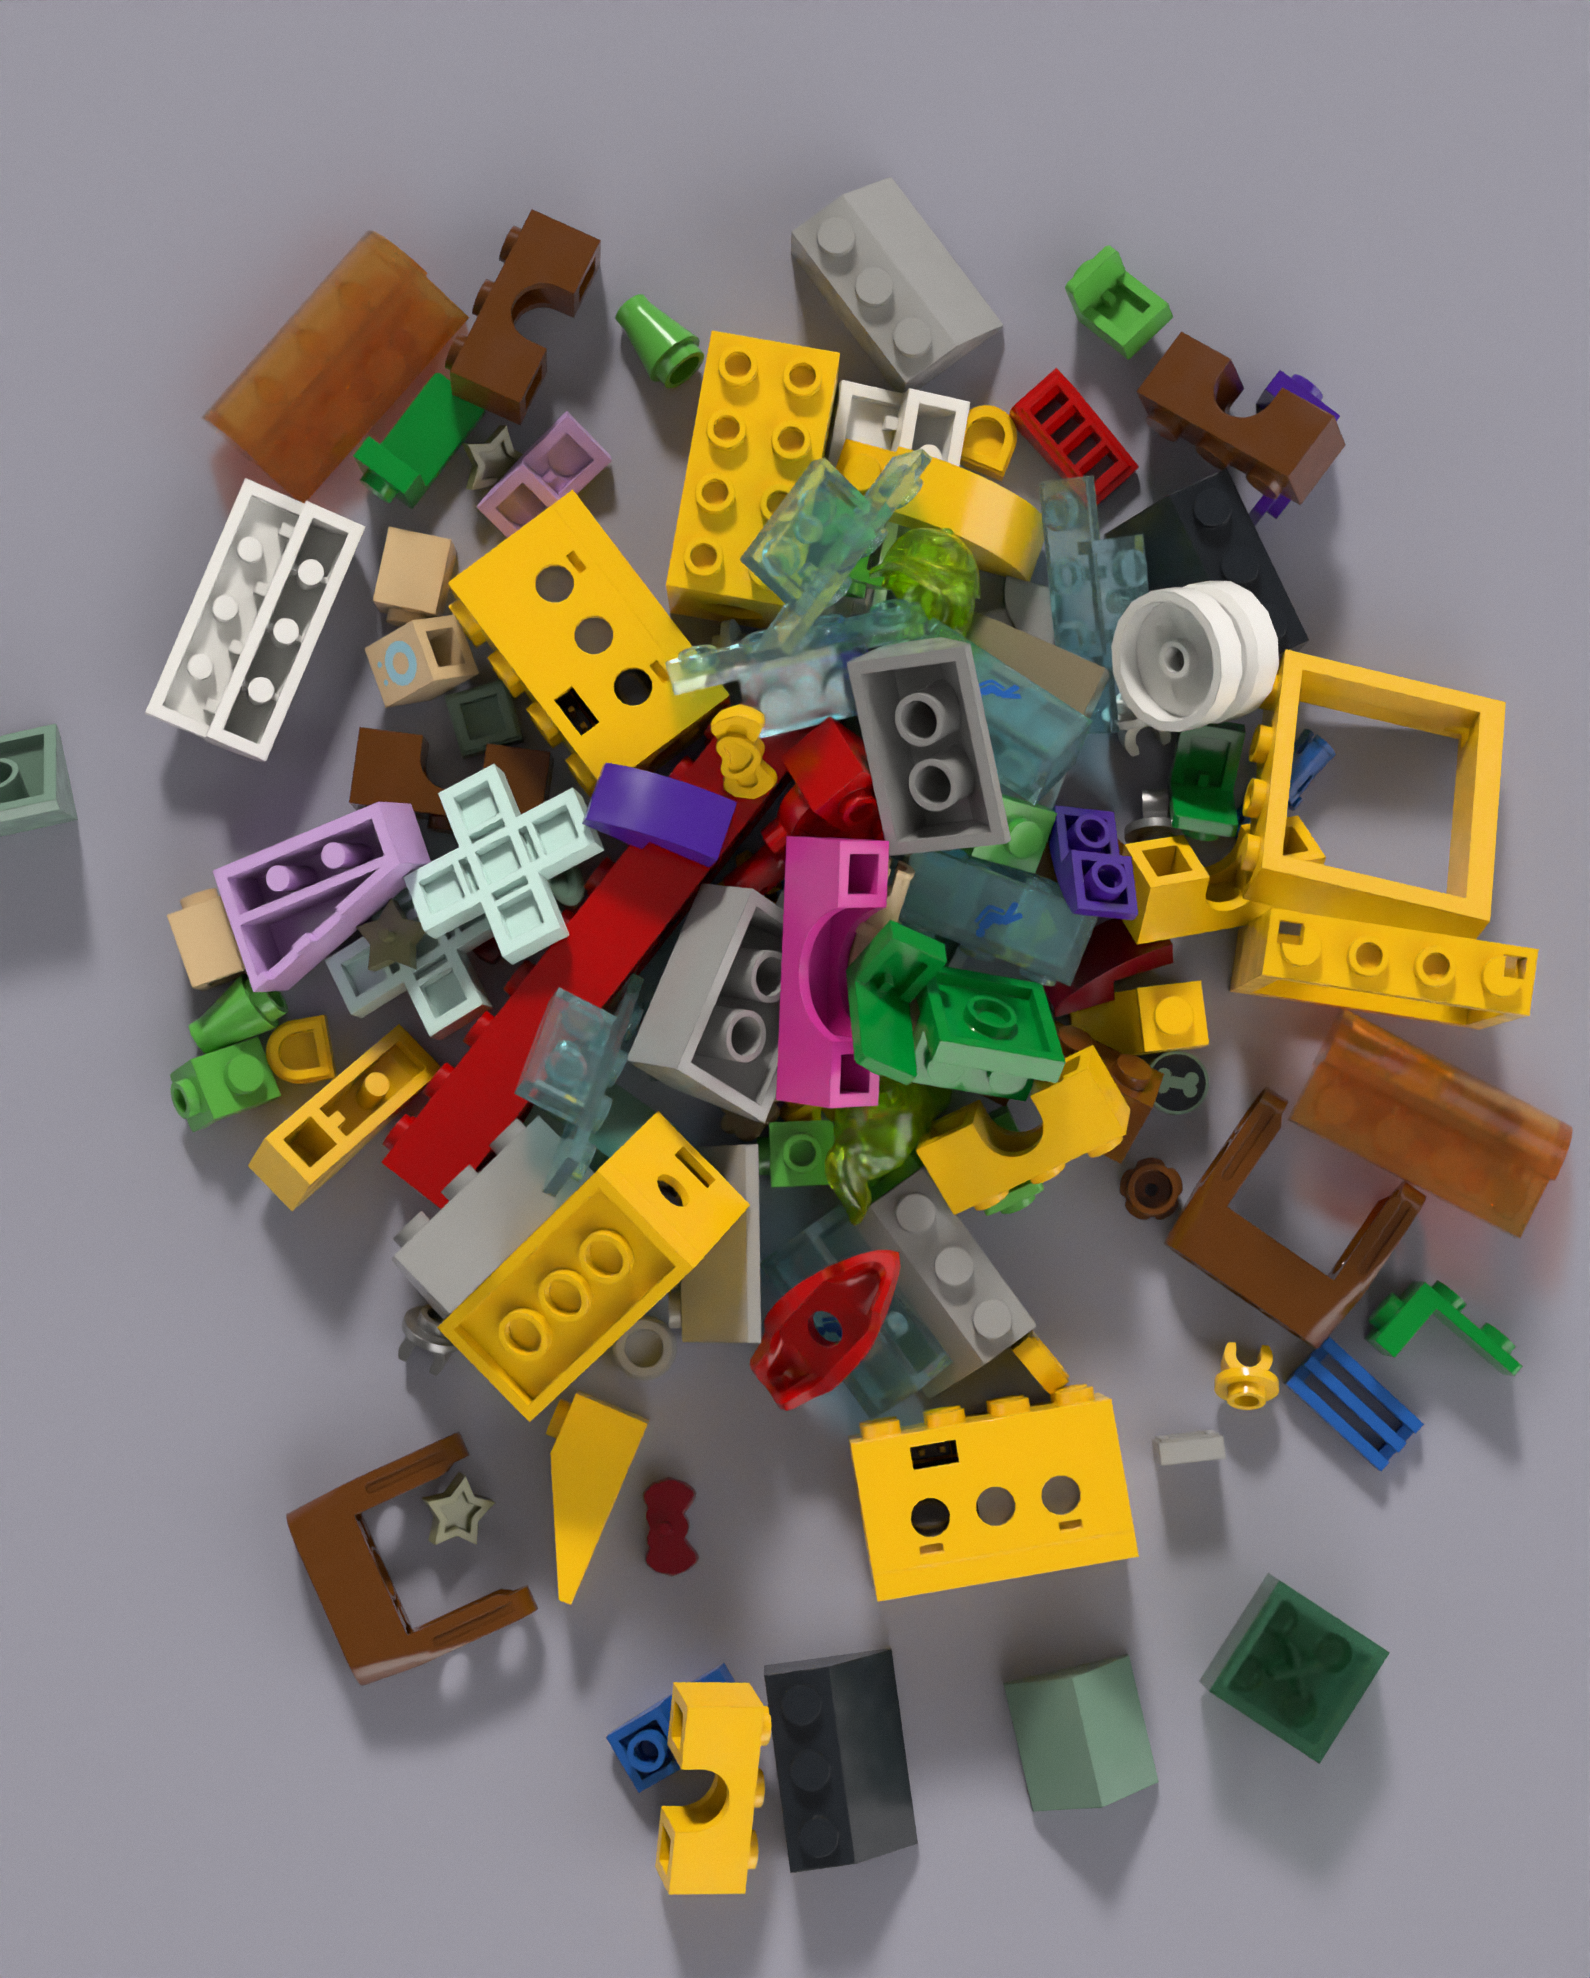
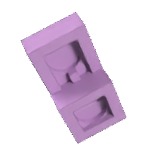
[477,411,612,538]

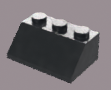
[1104,468,1309,659]
[764,1648,918,1873]

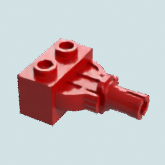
[723,716,885,896]

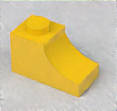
[1068,980,1209,1056]

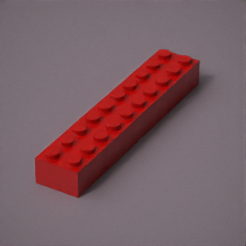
[381,647,847,1209]

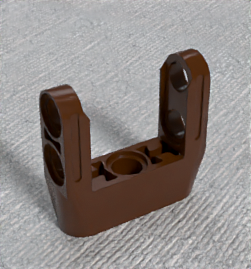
[1164,1086,1426,1349]
[286,1432,538,1686]

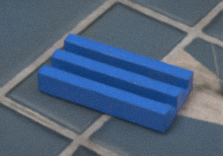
[1283,1336,1424,1471]

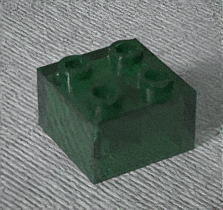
[1199,1573,1390,1764]

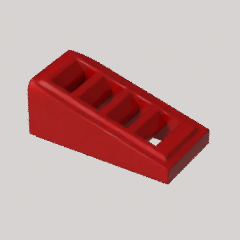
[1009,368,1139,511]

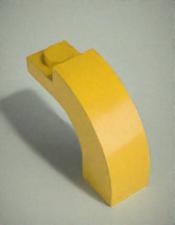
[825,439,1050,582]

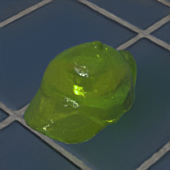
[869,528,981,642]
[825,1075,952,1226]

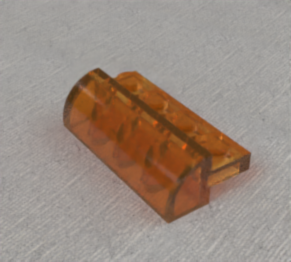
[201,230,469,504]
[1287,1008,1573,1238]

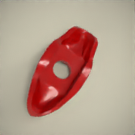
[749,1249,901,1411]

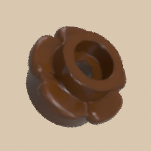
[1119,1158,1183,1220]

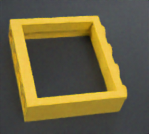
[1237,649,1506,940]
[1229,908,1539,1030]

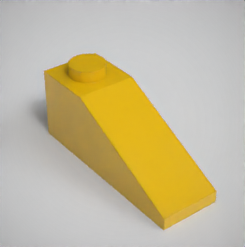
[248,1024,441,1211]
[546,1390,650,1605]

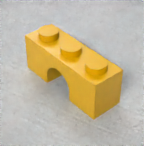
[1122,815,1326,945]
[916,1045,1130,1215]
[655,1682,771,1895]

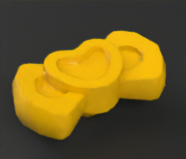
[711,704,777,799]

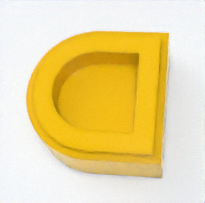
[960,405,1017,481]
[266,1015,337,1084]
[1011,1330,1070,1395]

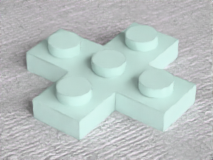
[403,764,604,965]
[325,886,494,1040]

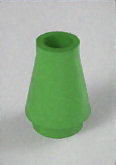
[615,294,704,389]
[189,974,288,1054]

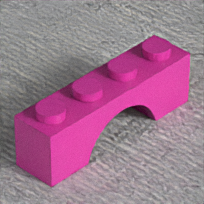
[776,836,889,1108]

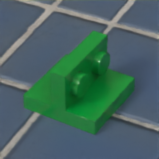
[912,966,1066,1102]

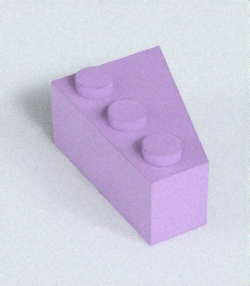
[213,802,431,992]

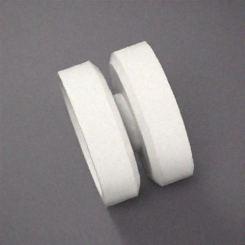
[1111,581,1279,732]

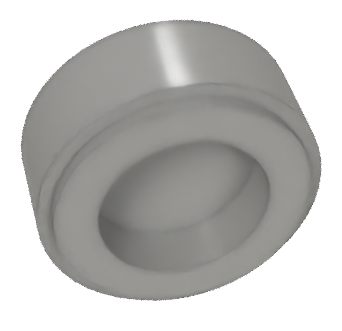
[612,1315,677,1380]

